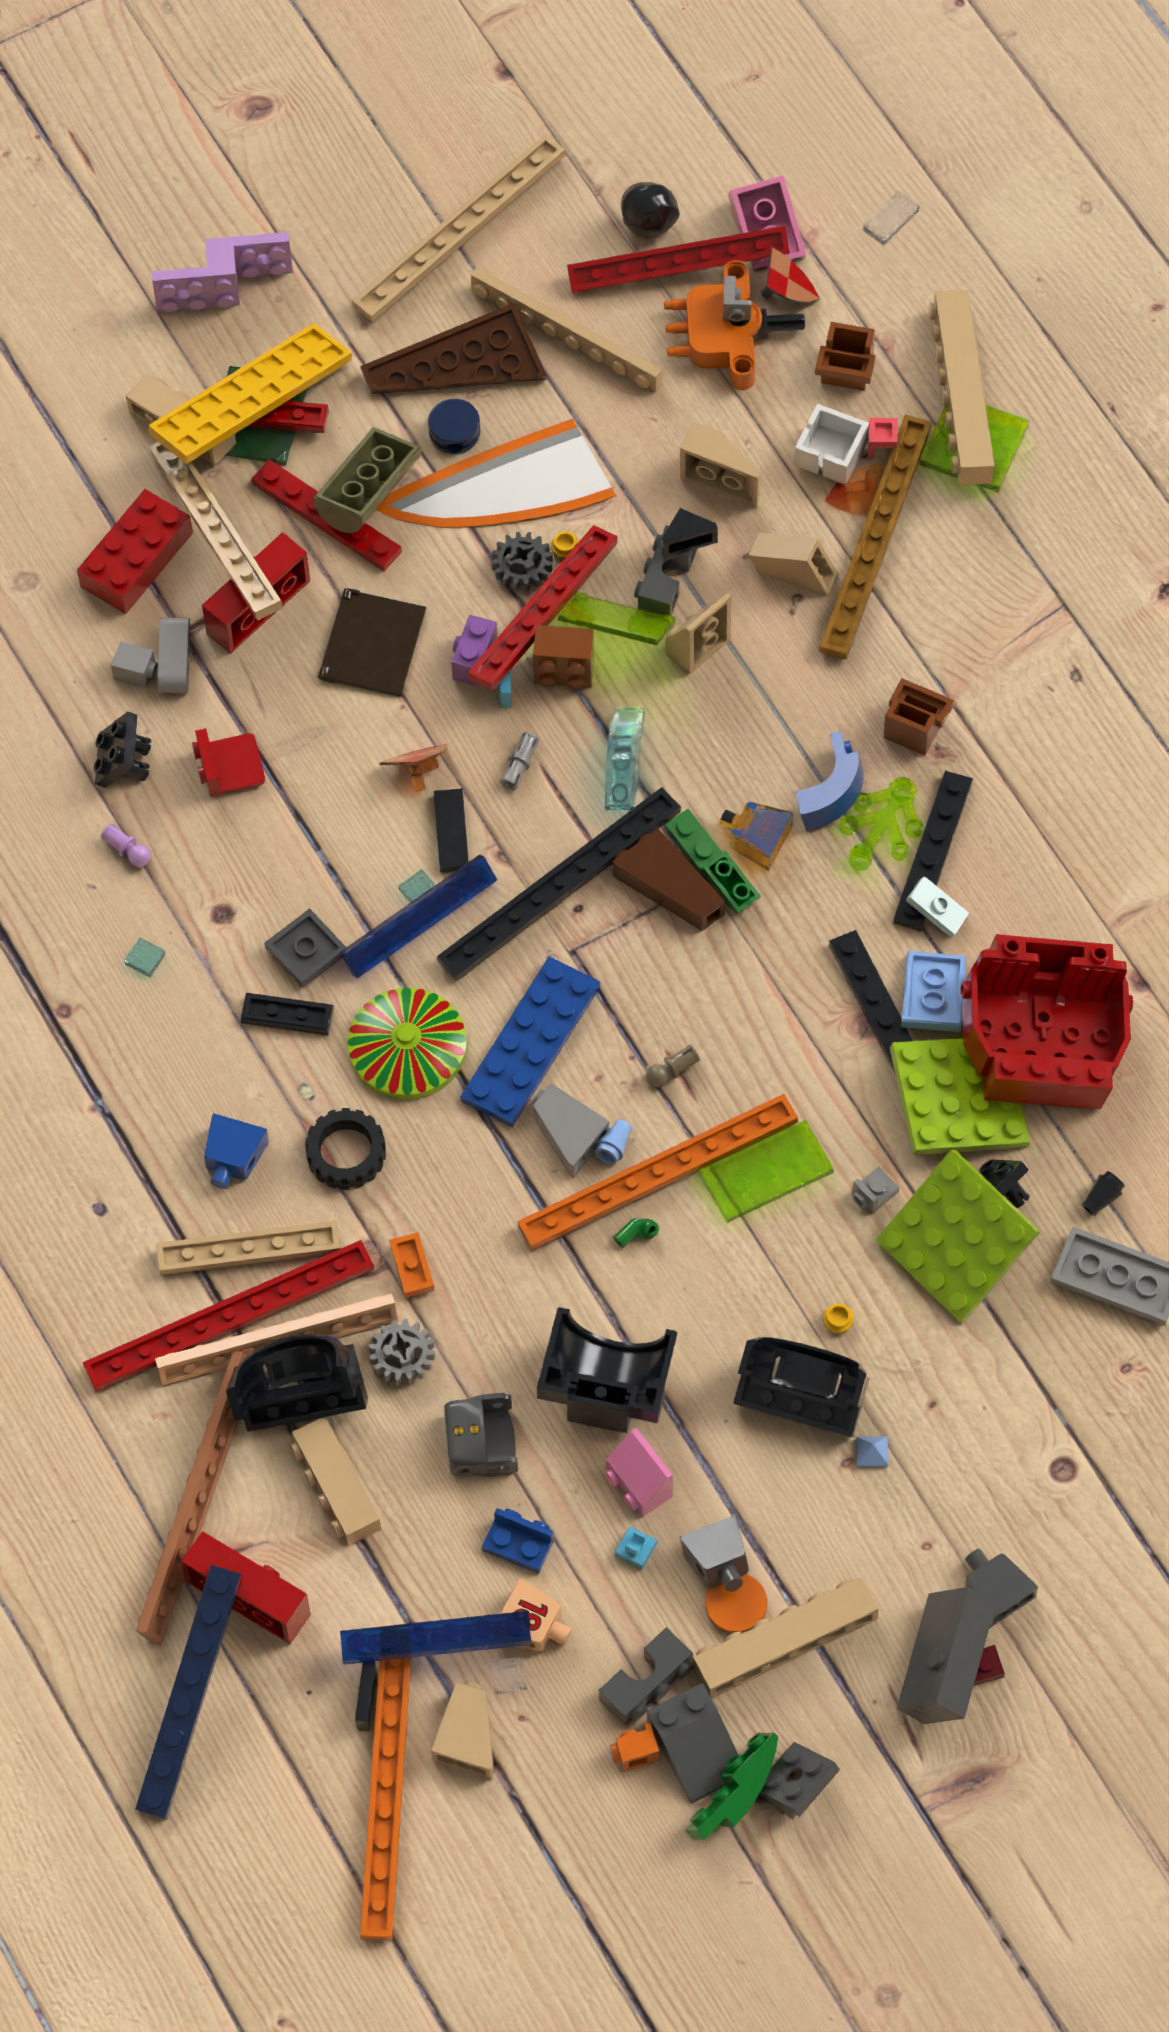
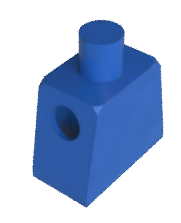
[204,1113,269,1189]

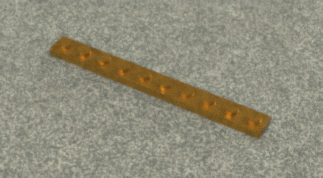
[819,414,932,660]

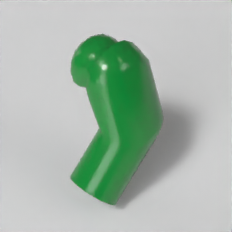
[613,1218,659,1248]

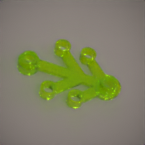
[840,777,923,870]

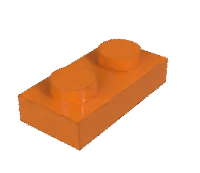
[389,1232,435,1298]

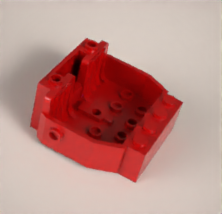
[960,934,1133,1110]

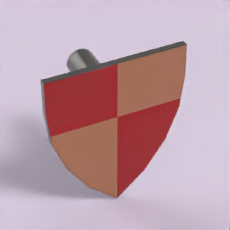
[760,247,820,303]

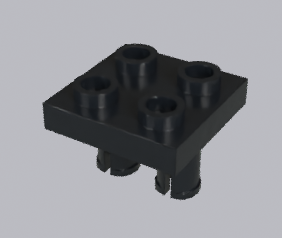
[94,711,151,788]
[979,1159,1030,1208]

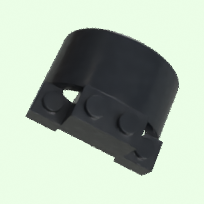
[537,1307,677,1433]

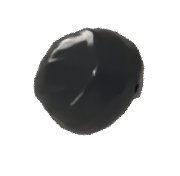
[621,182,680,238]

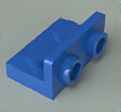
[482,1508,554,1574]

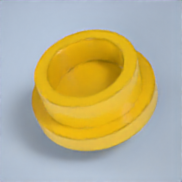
[551,531,579,559]
[823,1303,854,1334]

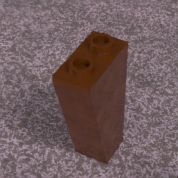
[613,829,725,931]

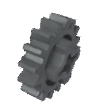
[491,532,553,591]

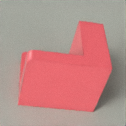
[868,417,898,459]

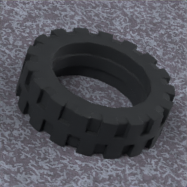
[305,1108,386,1190]

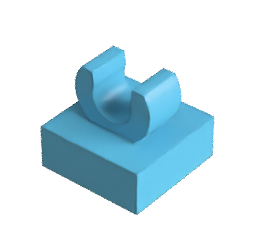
[615,1526,657,1570]

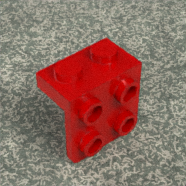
[192,728,265,797]

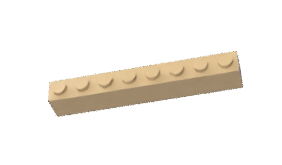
[929,290,995,485]

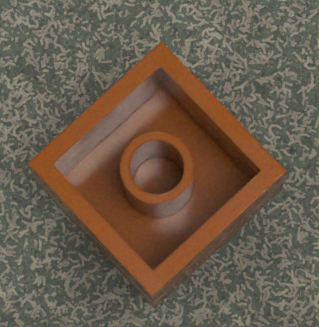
[533,625,595,689]

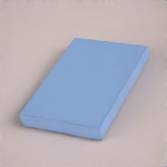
[901,951,966,1032]

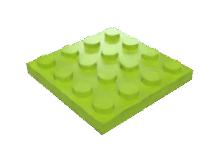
[890,1038,1030,1155]
[876,1150,1041,1322]

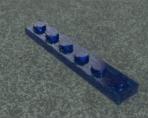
[339,854,497,978]
[340,1611,532,1665]

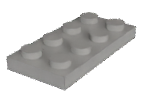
[1050,1227,1169,1326]

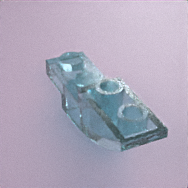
[605,708,645,810]

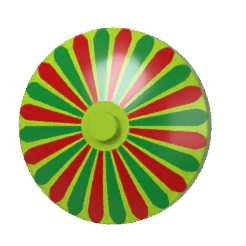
[348,988,467,1100]

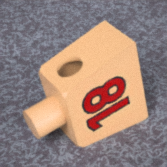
[493,1578,573,1652]

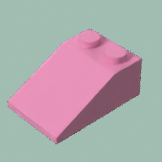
[728,175,806,271]

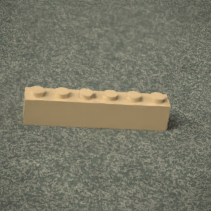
[693,1577,879,1699]

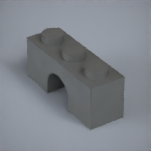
[634,525,698,619]
[599,1627,693,1726]

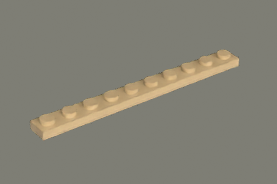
[352,134,565,322]
[149,442,283,620]

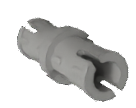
[500,732,539,790]

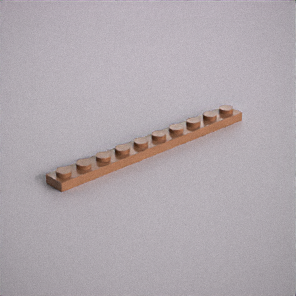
[136,1351,247,1645]

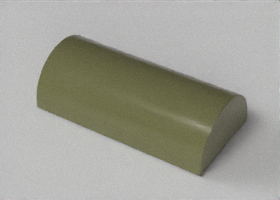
[314,427,421,533]

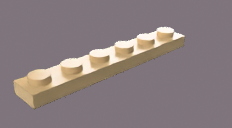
[156,1221,340,1275]

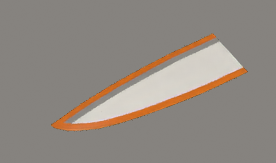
[376,419,616,528]

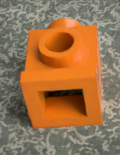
[610,1722,659,1772]

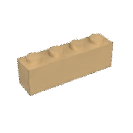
[126,374,236,466]
[290,1417,382,1546]

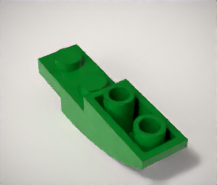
[664,809,761,914]
[685,1732,778,1840]

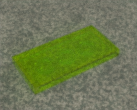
[699,1120,834,1223]

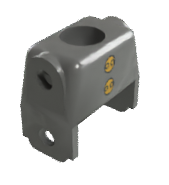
[444,1392,518,1477]

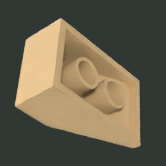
[680,422,760,508]
[666,593,731,675]

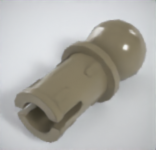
[646,1044,700,1087]

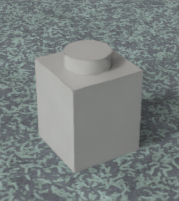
[111,641,158,688]

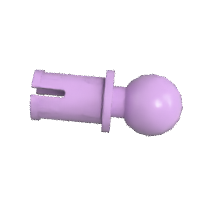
[101,824,151,867]

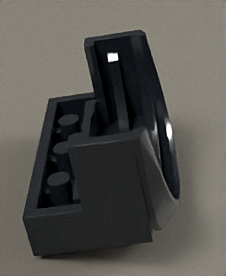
[226,1335,368,1432]
[733,1337,870,1437]

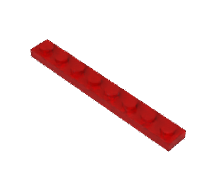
[567,226,790,293]
[468,525,618,691]

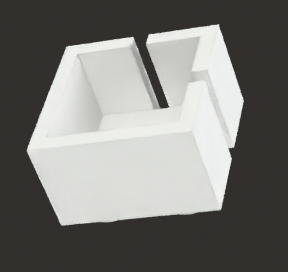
[794,404,869,485]

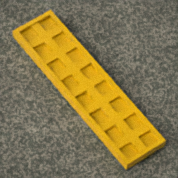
[148,323,352,464]

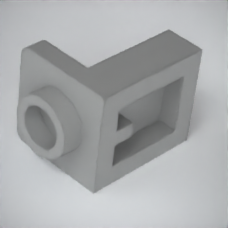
[723,276,752,322]
[852,1167,899,1214]

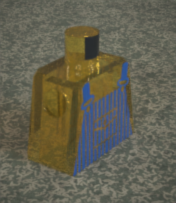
[719,802,793,871]

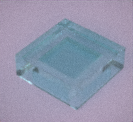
[399,869,440,910]
[124,938,166,977]

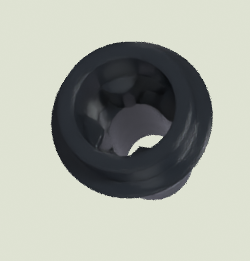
[1081,1171,1125,1216]

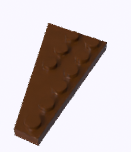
[360,303,547,394]

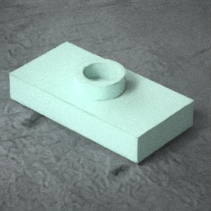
[906,876,969,937]

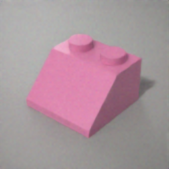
[605,1428,673,1517]

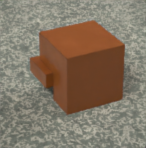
[815,322,876,391]
[883,678,954,756]

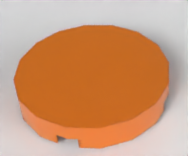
[705,1574,768,1634]

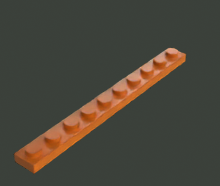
[517,1094,798,1251]
[360,1629,413,1941]

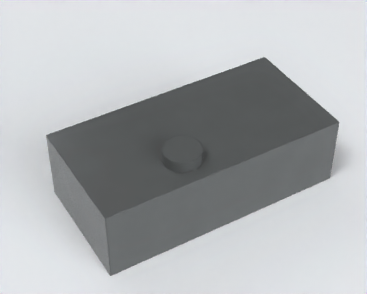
[897,1587,996,1724]

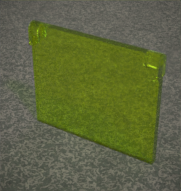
[557,592,676,646]

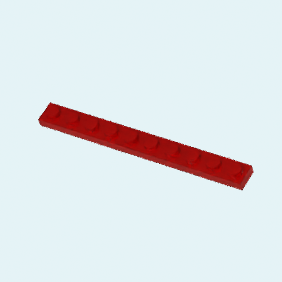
[83,1240,374,1392]

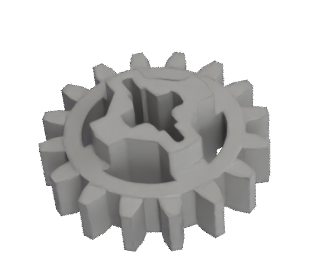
[369,1319,435,1385]

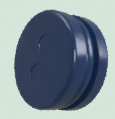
[428,399,481,454]

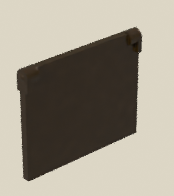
[318,588,426,697]

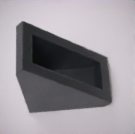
[662,508,718,558]

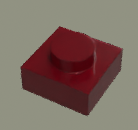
[974,1645,1005,1686]

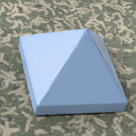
[856,1436,888,1467]

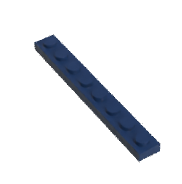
[135,1565,242,1819]

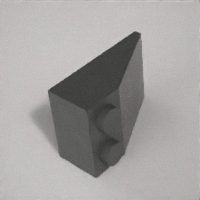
[646,1683,738,1803]

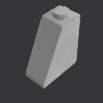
[532,1083,609,1178]

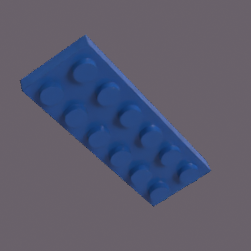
[460,956,601,1128]

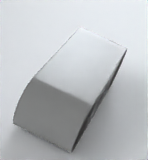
[158,617,191,693]

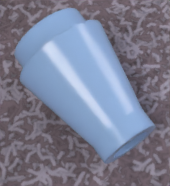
[595,1119,632,1165]

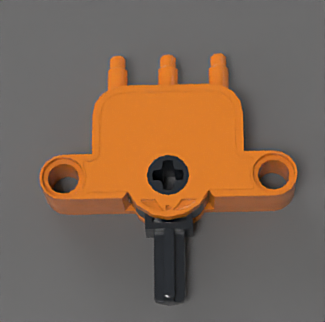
[664,260,805,390]

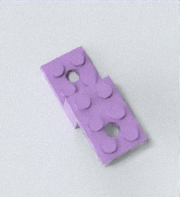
[152,232,293,312]

